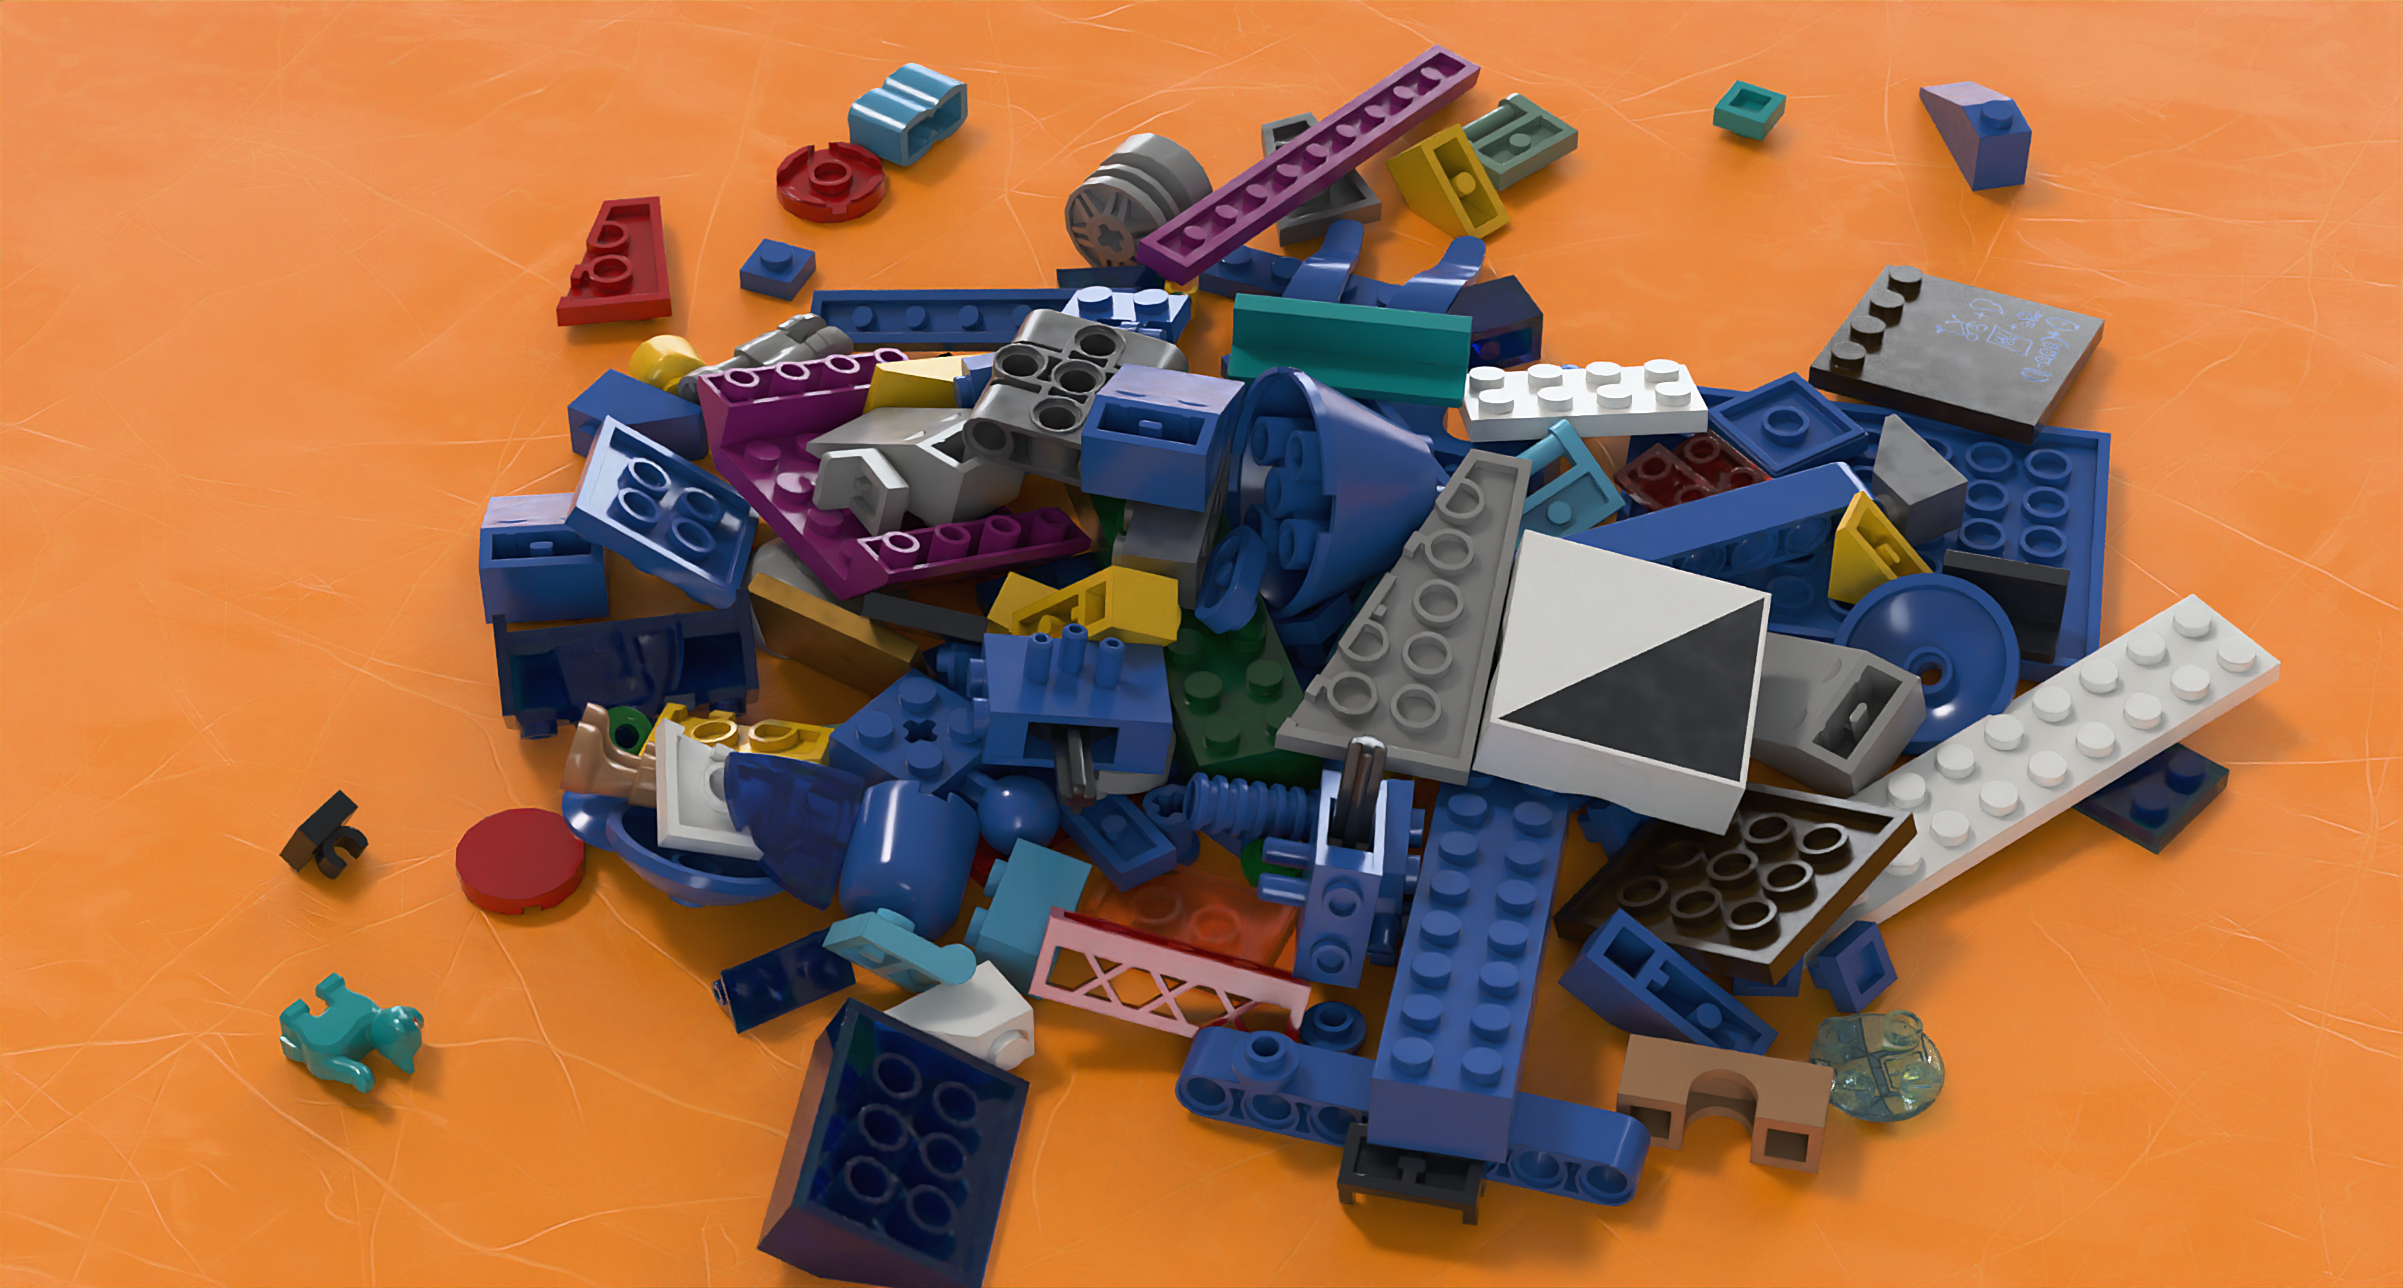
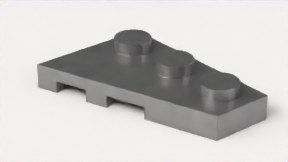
[1261,112,1381,247]

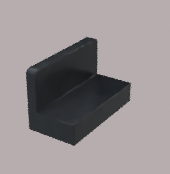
[1942,549,2071,664]

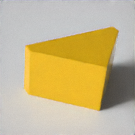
[1828,490,1933,605]

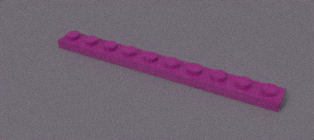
[1135,44,1481,286]

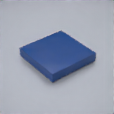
[1705,372,1869,482]

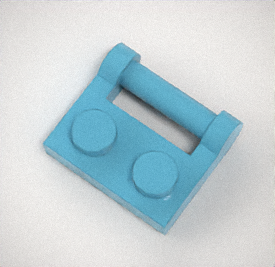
[1515,419,1626,550]
[822,908,977,994]

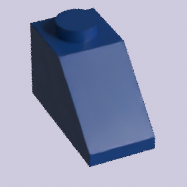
[567,368,709,462]

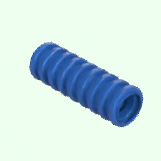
[1182,772,1319,843]

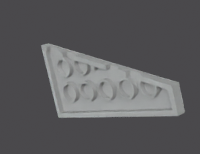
[1274,448,1533,786]

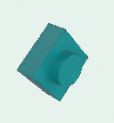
[1713,80,1786,141]

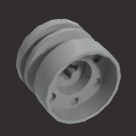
[1064,133,1213,284]

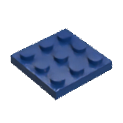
[564,415,760,614]

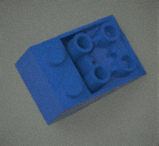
[1081,363,1246,512]
[479,493,610,624]

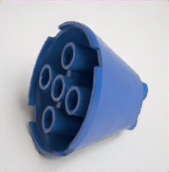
[1225,367,1444,618]

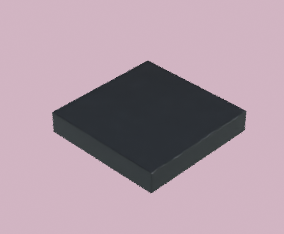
[861,592,1012,646]

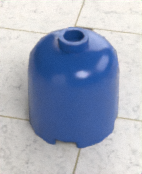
[839,780,982,943]

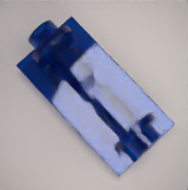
[711,925,856,1034]

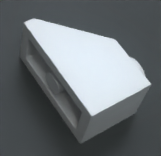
[875,960,1035,1083]

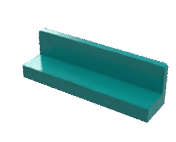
[1227,293,1472,408]

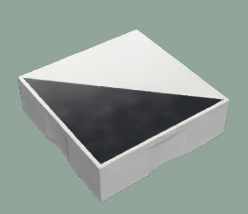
[1472,529,1772,835]

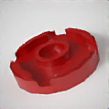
[776,142,885,223]
[455,808,586,915]

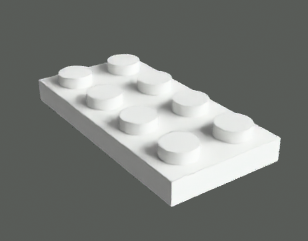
[1458,359,1708,442]

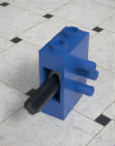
[966,623,1173,815]
[1256,734,1388,989]

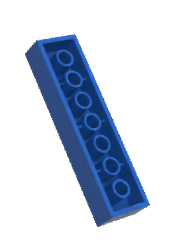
[1366,755,1573,1164]

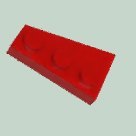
[556,196,672,327]

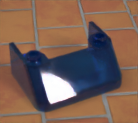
[492,588,760,740]

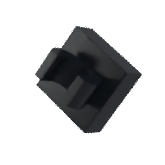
[279,789,369,880]

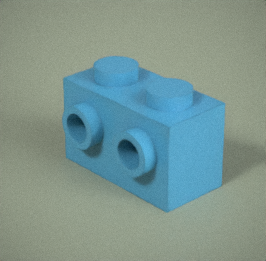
[963,838,1092,1001]

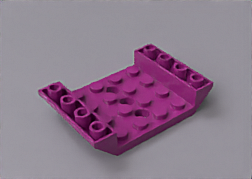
[696,348,1092,601]

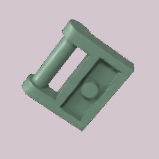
[1462,93,1578,192]

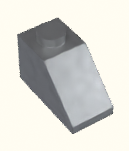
[1870,414,1968,547]

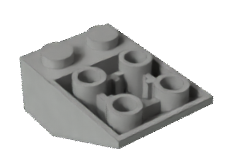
[805,407,1025,528]
[1750,632,1927,800]

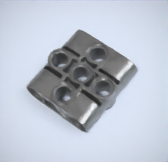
[961,309,1189,487]

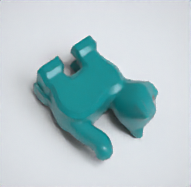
[279,972,424,1093]

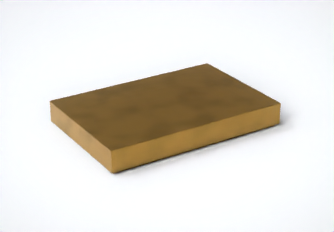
[746,572,930,697]

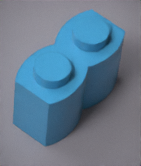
[848,63,968,166]

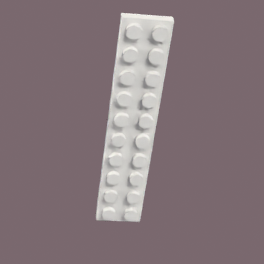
[1802,594,2281,970]

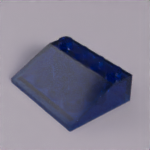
[756,997,1030,1288]

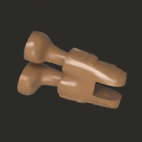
[560,702,657,809]

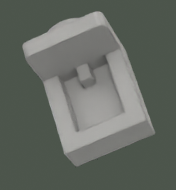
[812,448,910,537]

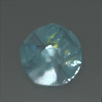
[1808,1009,1945,1122]

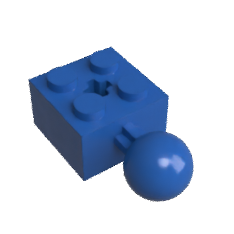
[828,668,1060,856]

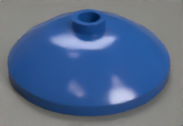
[1834,573,2021,757]
[605,801,799,908]

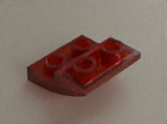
[1613,427,1773,513]

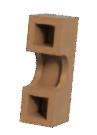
[1616,1034,1834,1174]

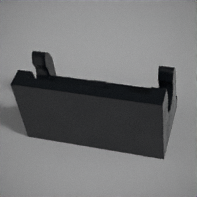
[1337,1122,1487,1226]

